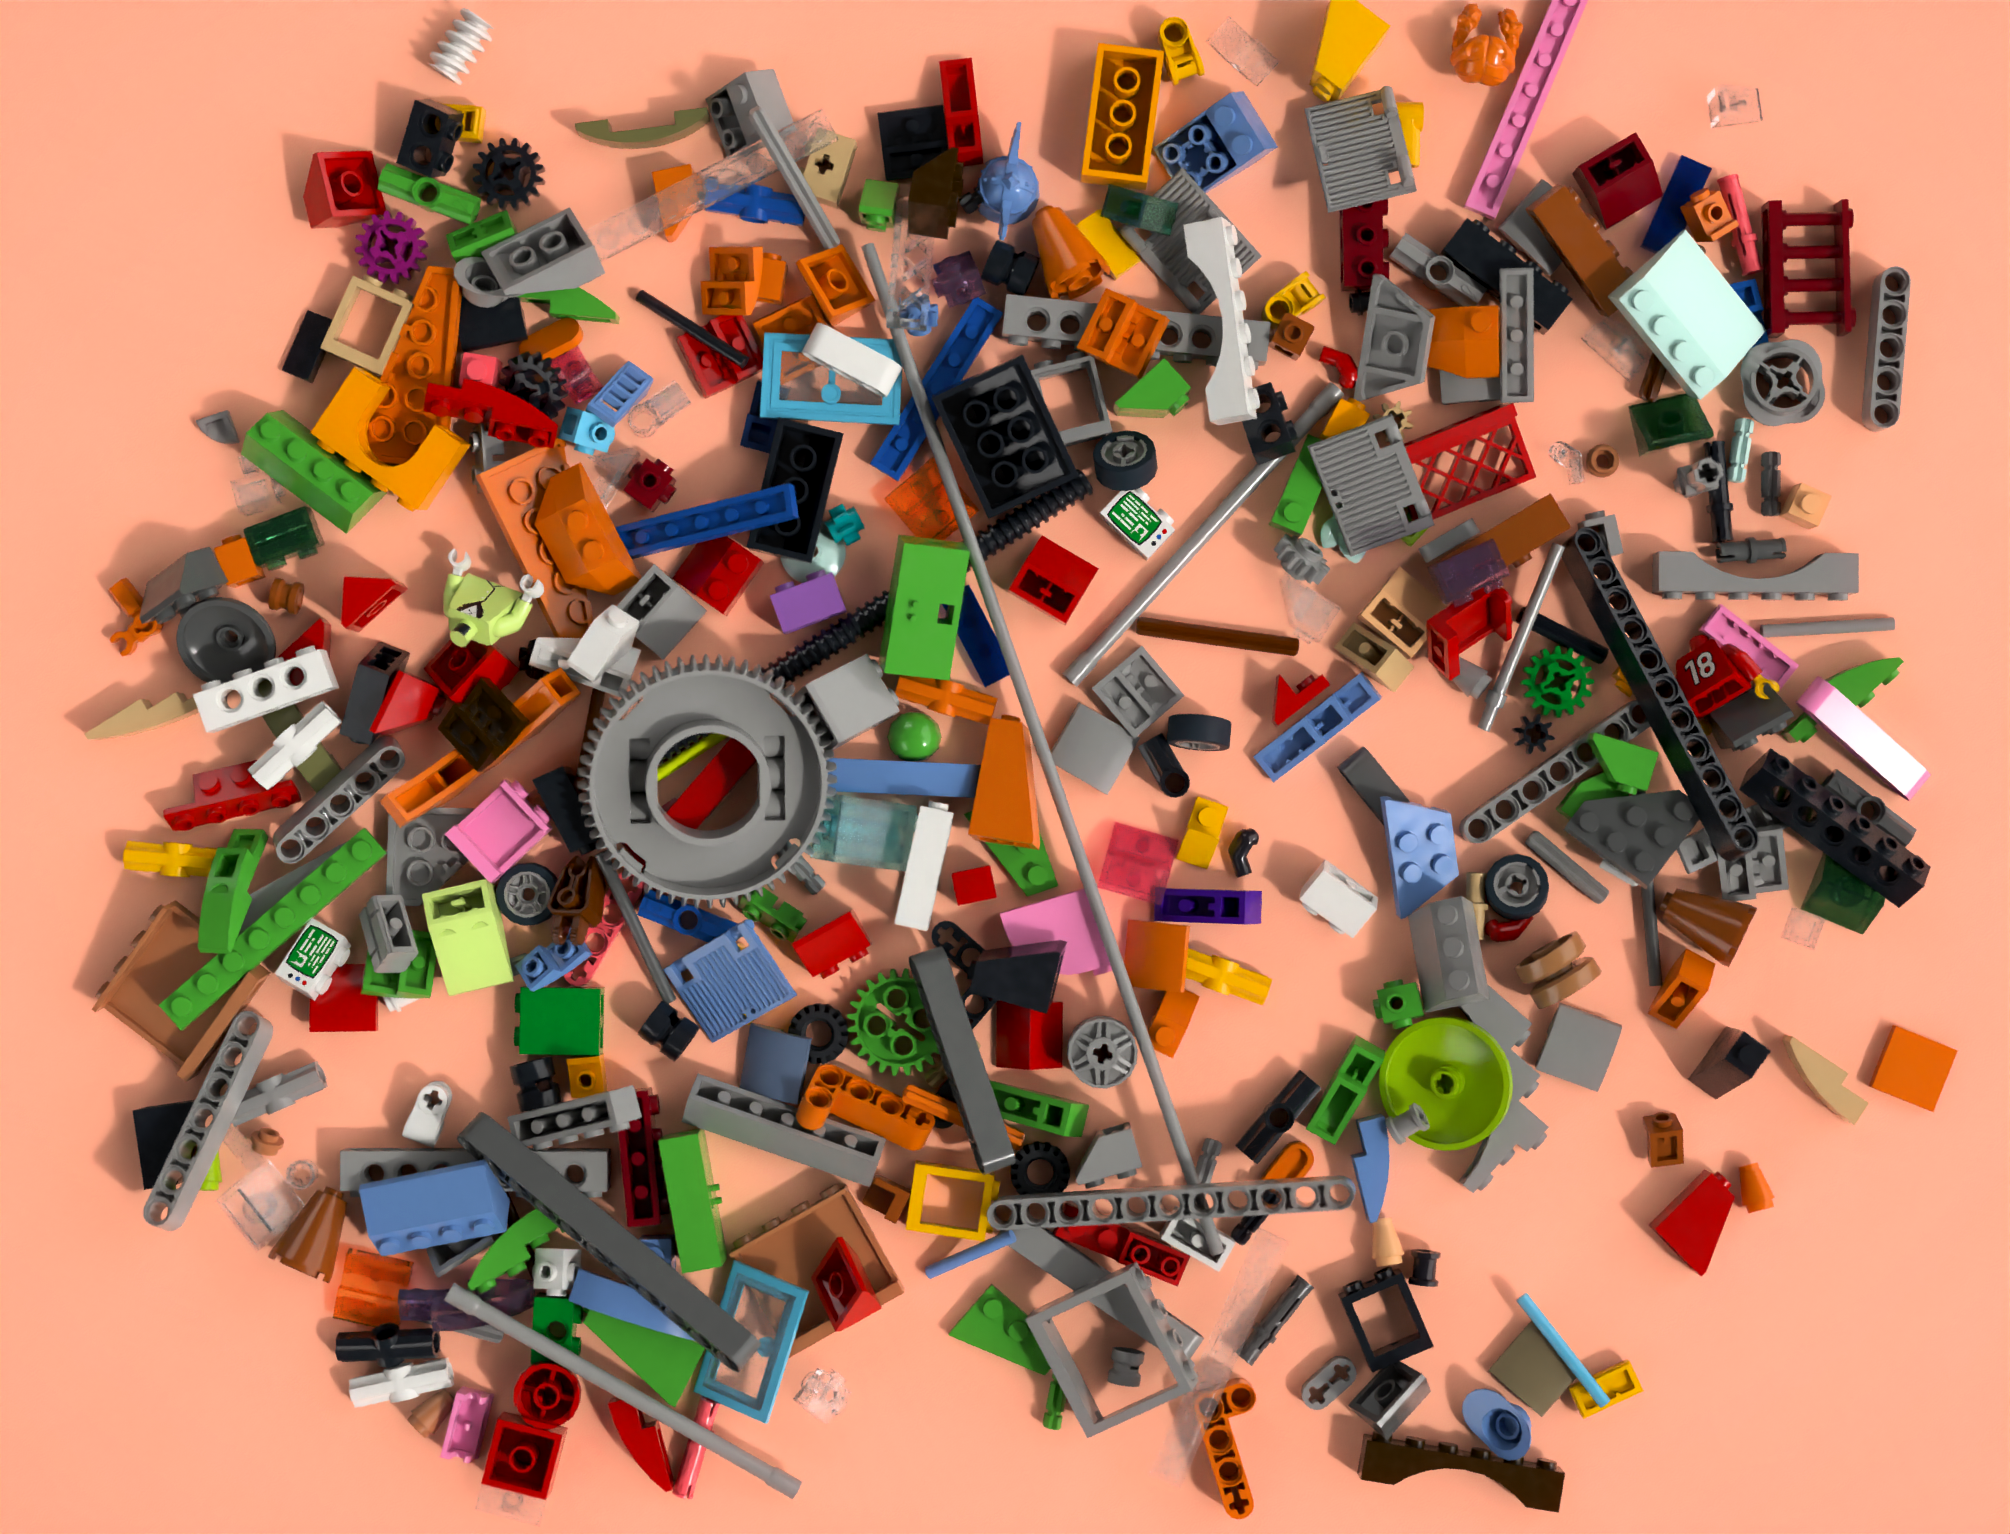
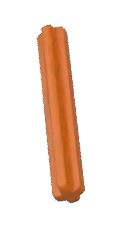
[901,1084,1025,1150]

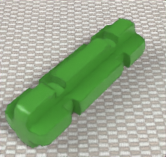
[1043,1372,1066,1430]

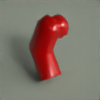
[1319,346,1358,389]
[1484,916,1534,942]

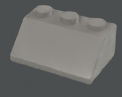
[1408,896,1490,1013]

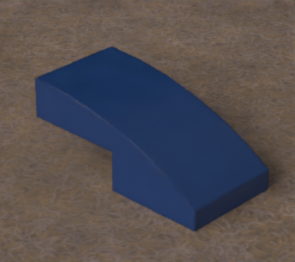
[740,379,790,454]

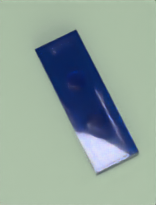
[1640,155,1712,254]
[942,584,1010,688]

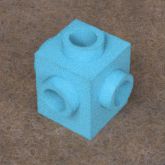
[558,406,615,456]

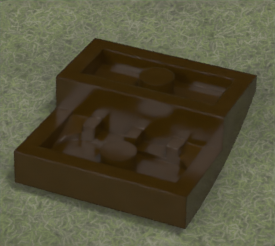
[437,678,530,772]

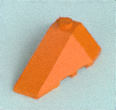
[1427,306,1500,379]

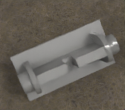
[469,423,505,493]

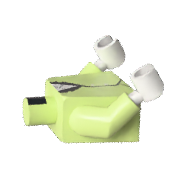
[443,549,544,647]

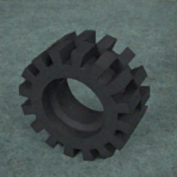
[788,1003,849,1064]
[1010,1141,1070,1195]

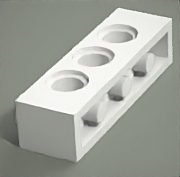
[193,646,340,733]

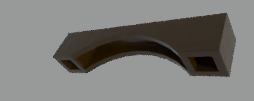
[1357,1431,1565,1513]

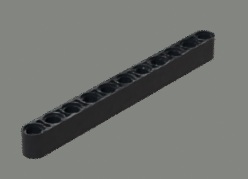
[1561,527,1759,862]

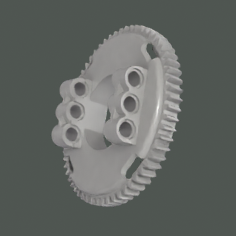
[578,654,837,909]

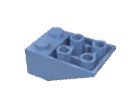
[1153,91,1278,193]

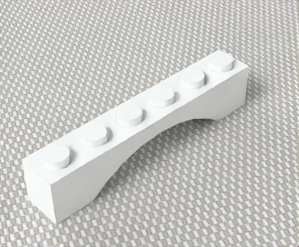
[1183,217,1260,426]

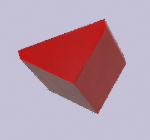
[341,576,408,633]
[996,1001,1063,1070]
[811,1237,882,1332]

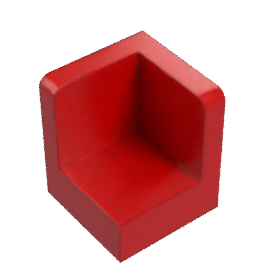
[952,865,997,906]

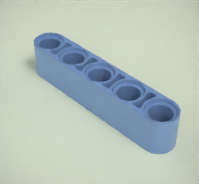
[826,758,981,798]

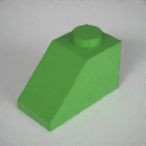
[1587,732,1659,796]

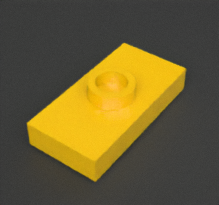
[1568,1359,1644,1419]

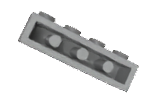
[507,1085,642,1151]

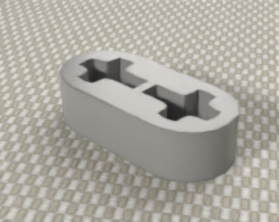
[1418,518,1480,563]
[1301,1355,1357,1410]

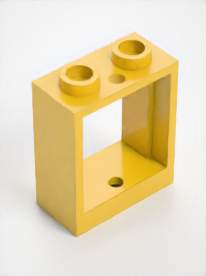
[905,1160,1000,1242]

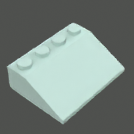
[1608,229,1766,400]

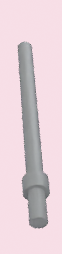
[1477,542,1565,732]

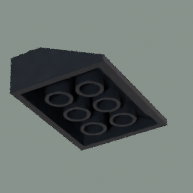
[931,354,1079,519]

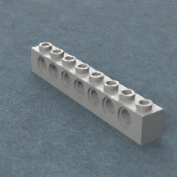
[1002,294,1271,370]
[340,1148,611,1198]

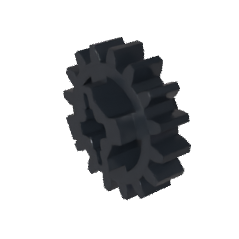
[473,138,546,211]
[499,351,568,419]

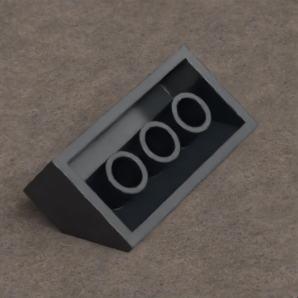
[747,418,844,563]

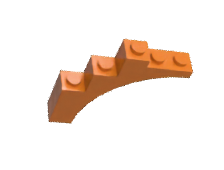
[380,667,581,828]

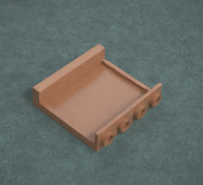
[91,900,271,1082]
[729,1184,905,1358]

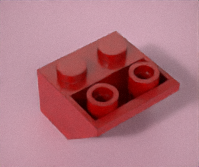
[1008,535,1099,626]

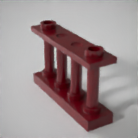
[1761,199,1856,338]

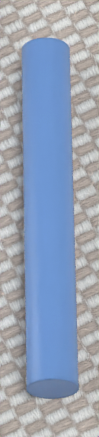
[925,1230,1016,1279]

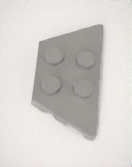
[1353,274,1435,401]

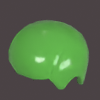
[887,712,942,761]

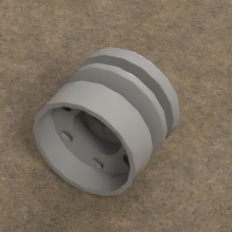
[1067,1015,1138,1089]

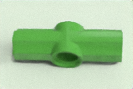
[377,163,482,225]

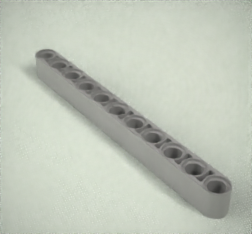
[987,1175,1356,1230]

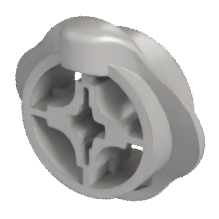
[1740,339,1825,426]

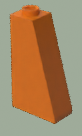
[968,715,1040,850]

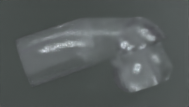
[1548,441,1586,485]

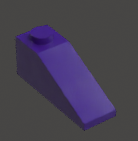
[1154,888,1262,925]

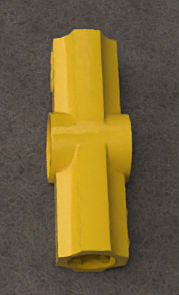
[123,841,217,877]
[1186,948,1272,1006]

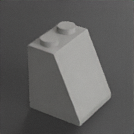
[793,654,900,750]

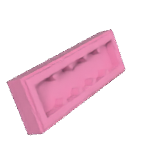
[1698,604,1799,689]

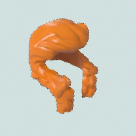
[1450,4,1523,86]

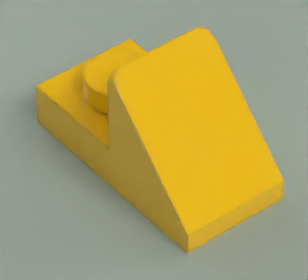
[1176,796,1229,869]

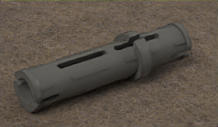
[1236,1274,1314,1366]

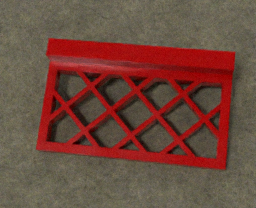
[1404,403,1537,521]

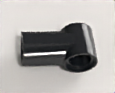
[1137,733,1190,798]

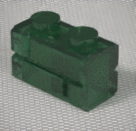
[243,506,325,571]

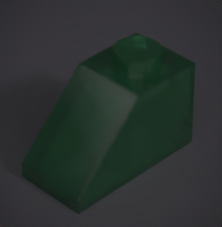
[1101,184,1179,236]

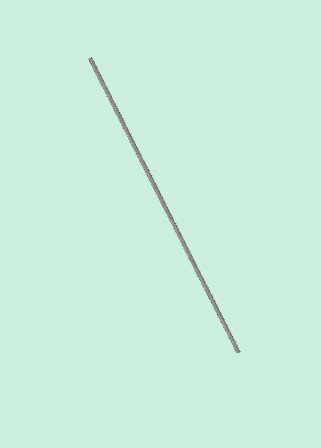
[861,243,1224,1256]

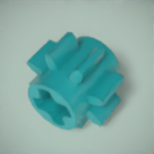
[824,504,865,546]

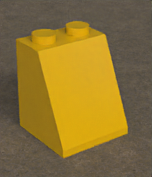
[1309,0,1390,103]

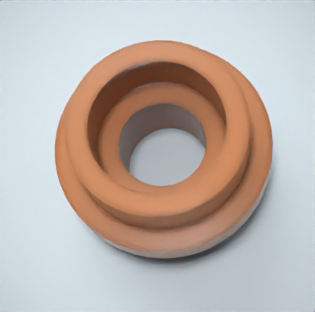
[1585,444,1619,478]
[250,1128,284,1156]

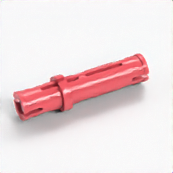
[1717,174,1764,276]
[672,1396,720,1499]

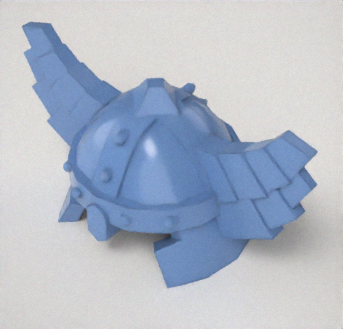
[977,121,1040,241]

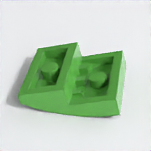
[361,929,437,999]

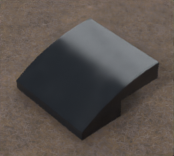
[877,104,948,181]
[458,296,528,353]

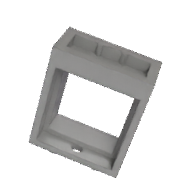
[1030,352,1113,447]

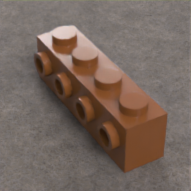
[1525,184,1633,317]

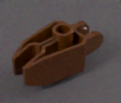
[547,856,606,945]

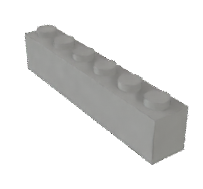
[681,1073,887,1187]

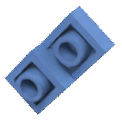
[515,927,592,992]

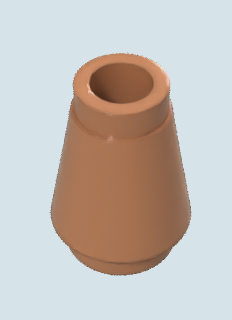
[407,1388,455,1438]

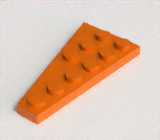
[367,266,462,464]
[476,438,593,638]

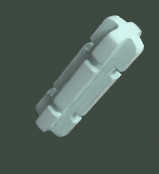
[1727,418,1754,483]

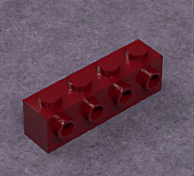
[1339,199,1390,291]
[618,1087,670,1227]

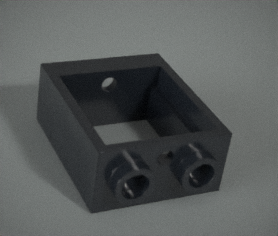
[1338,1267,1434,1373]

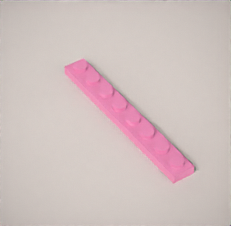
[1463,0,1588,220]

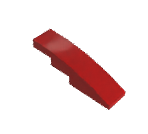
[667,738,757,829]

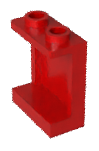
[1426,579,1513,681]

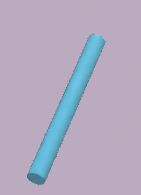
[1516,1292,1610,1408]

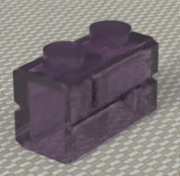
[1428,538,1510,608]

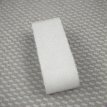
[801,323,902,398]

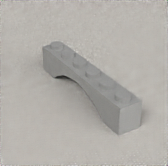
[1652,551,1859,601]

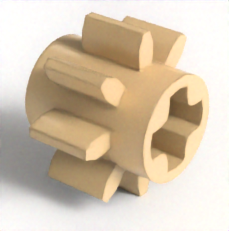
[1372,401,1414,443]

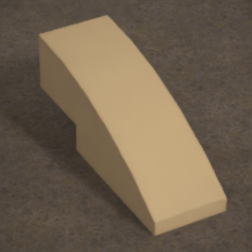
[1782,1034,1869,1125]

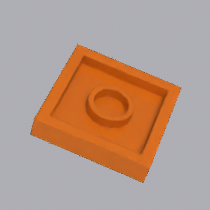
[1868,1025,1958,1112]

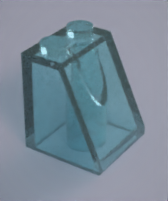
[810,795,918,872]

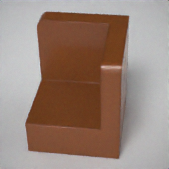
[862,1173,911,1224]

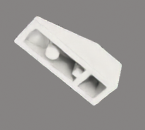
[529,637,641,698]

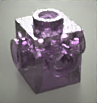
[931,251,986,308]

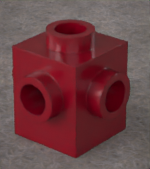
[623,458,677,513]

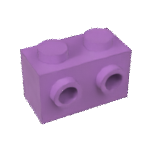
[769,570,847,635]

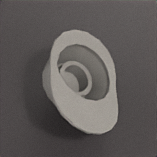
[454,257,525,308]

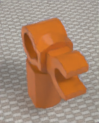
[108,578,164,656]

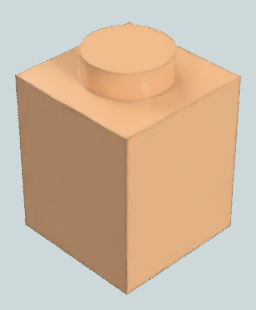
[1779,482,1832,530]

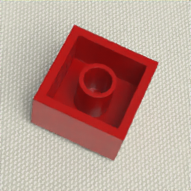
[481,1411,568,1500]

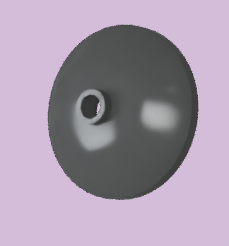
[176,597,276,684]

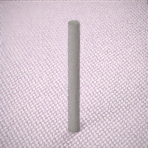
[1760,617,1895,638]

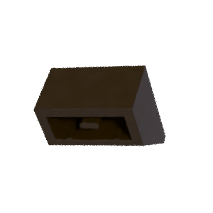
[908,147,964,240]

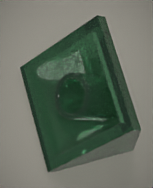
[1629,393,1714,457]
[1800,852,1885,935]

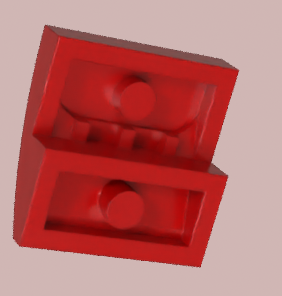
[676,315,763,399]
[309,964,381,1032]

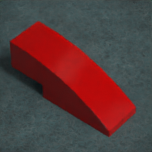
[939,58,984,166]
[608,1397,675,1492]

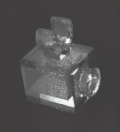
[230,455,286,516]

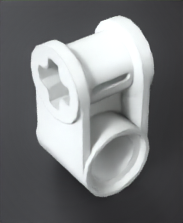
[402,1081,453,1148]

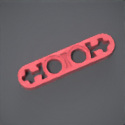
[564,873,644,986]

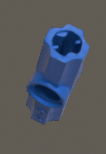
[704,182,805,226]
[637,889,739,943]

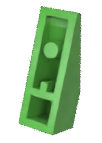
[1268,434,1322,538]
[990,1080,1089,1137]

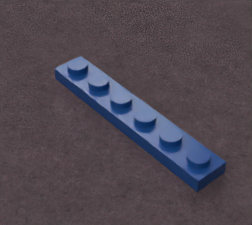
[870,296,1003,482]
[615,483,799,559]

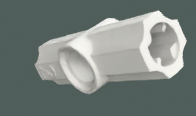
[248,701,343,790]
[349,1357,454,1408]

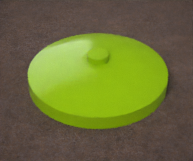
[1379,1016,1513,1151]

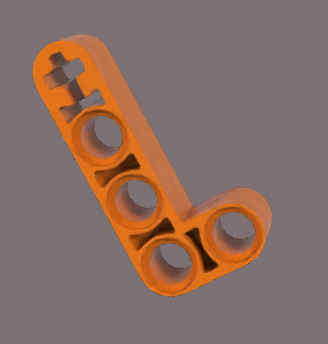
[796,1064,935,1151]
[1193,1378,1256,1519]

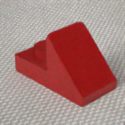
[1272,674,1330,727]

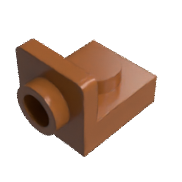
[1268,312,1314,361]
[1643,1112,1684,1168]

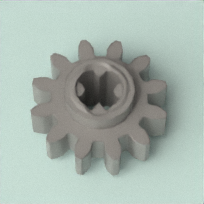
[1273,534,1330,585]

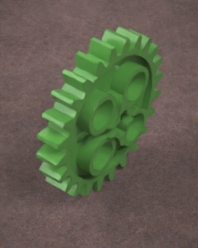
[847,968,940,1076]

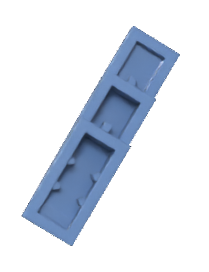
[1253,672,1382,783]

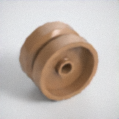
[1514,931,1602,1009]

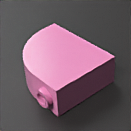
[1000,888,1112,976]

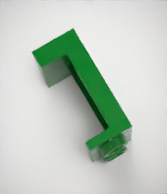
[514,986,605,1056]

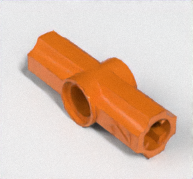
[895,675,998,726]

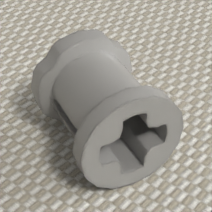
[1385,1103,1430,1145]

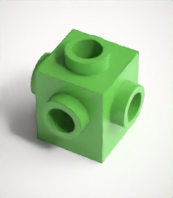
[1373,979,1425,1029]

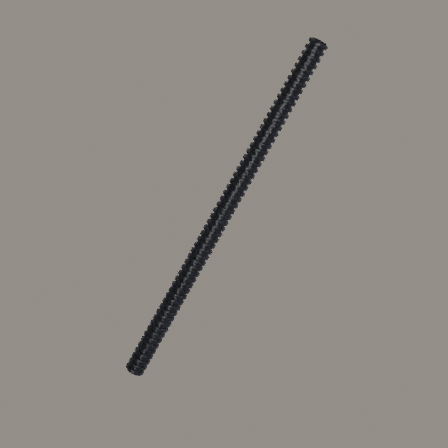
[585,469,1093,779]

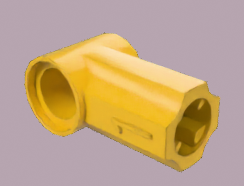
[1396,102,1424,168]

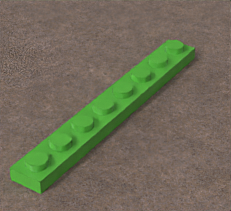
[159,828,387,1030]

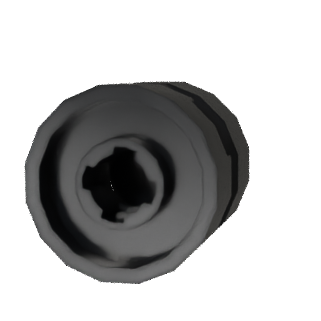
[981,239,1040,296]
[637,1000,700,1062]
[509,1056,563,1112]

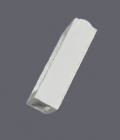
[894,801,955,931]

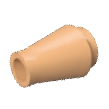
[1372,1217,1404,1267]

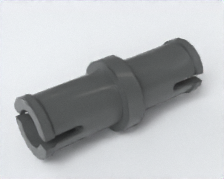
[1715,537,1787,564]

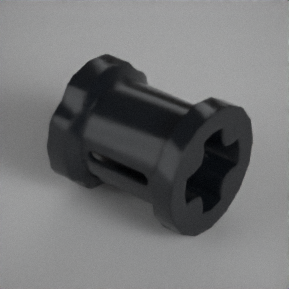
[1408,1249,1441,1287]

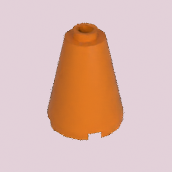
[1032,205,1110,300]

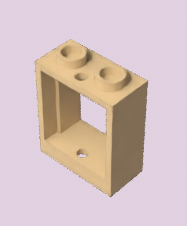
[320,275,414,377]

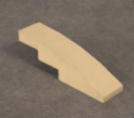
[84,692,199,740]

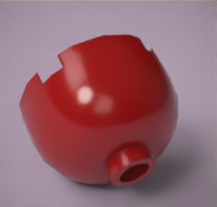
[513,1360,581,1429]

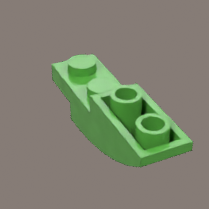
[1781,657,1904,743]
[198,829,269,954]
[467,1209,564,1294]

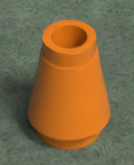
[1738,1162,1775,1213]

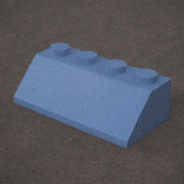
[359,1159,510,1256]

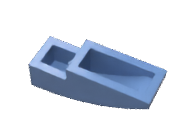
[1351,1113,1390,1223]

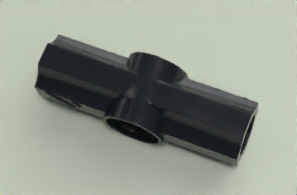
[1235,1069,1322,1164]
[335,1322,441,1368]

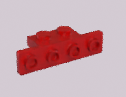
[163,760,302,831]

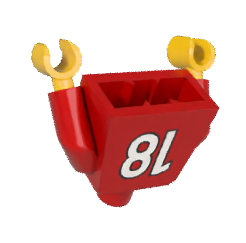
[1675,635,1780,736]

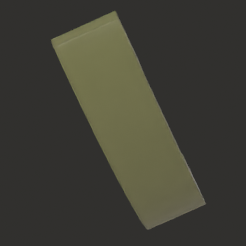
[575,107,710,149]
[258,679,343,793]

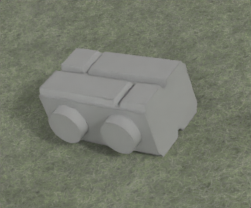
[359,895,418,973]

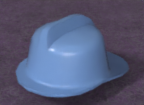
[1462,1388,1532,1460]

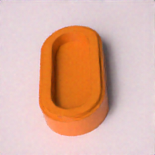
[519,318,583,360]
[1260,1141,1314,1201]

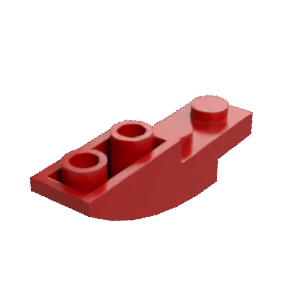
[423,378,558,448]
[1053,1203,1190,1287]

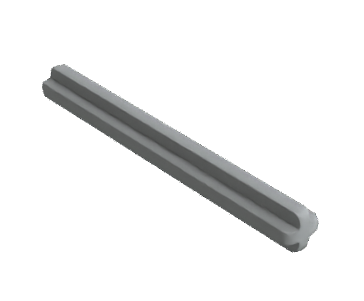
[748,105,840,250]

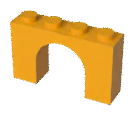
[310,367,470,512]

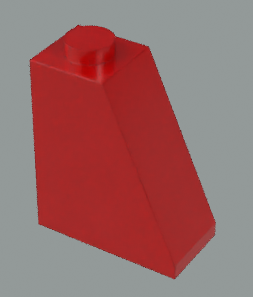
[1648,1169,1735,1277]

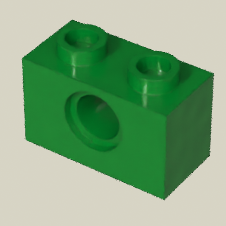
[530,1292,583,1364]

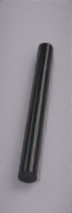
[636,290,749,368]

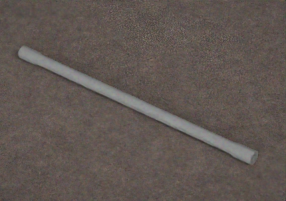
[1062,382,1344,687]
[444,1283,802,1499]

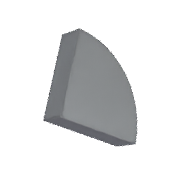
[196,410,240,444]

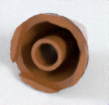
[1659,888,1757,968]
[267,1186,348,1283]

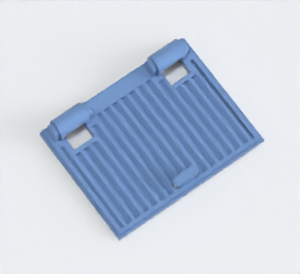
[663,919,797,1043]

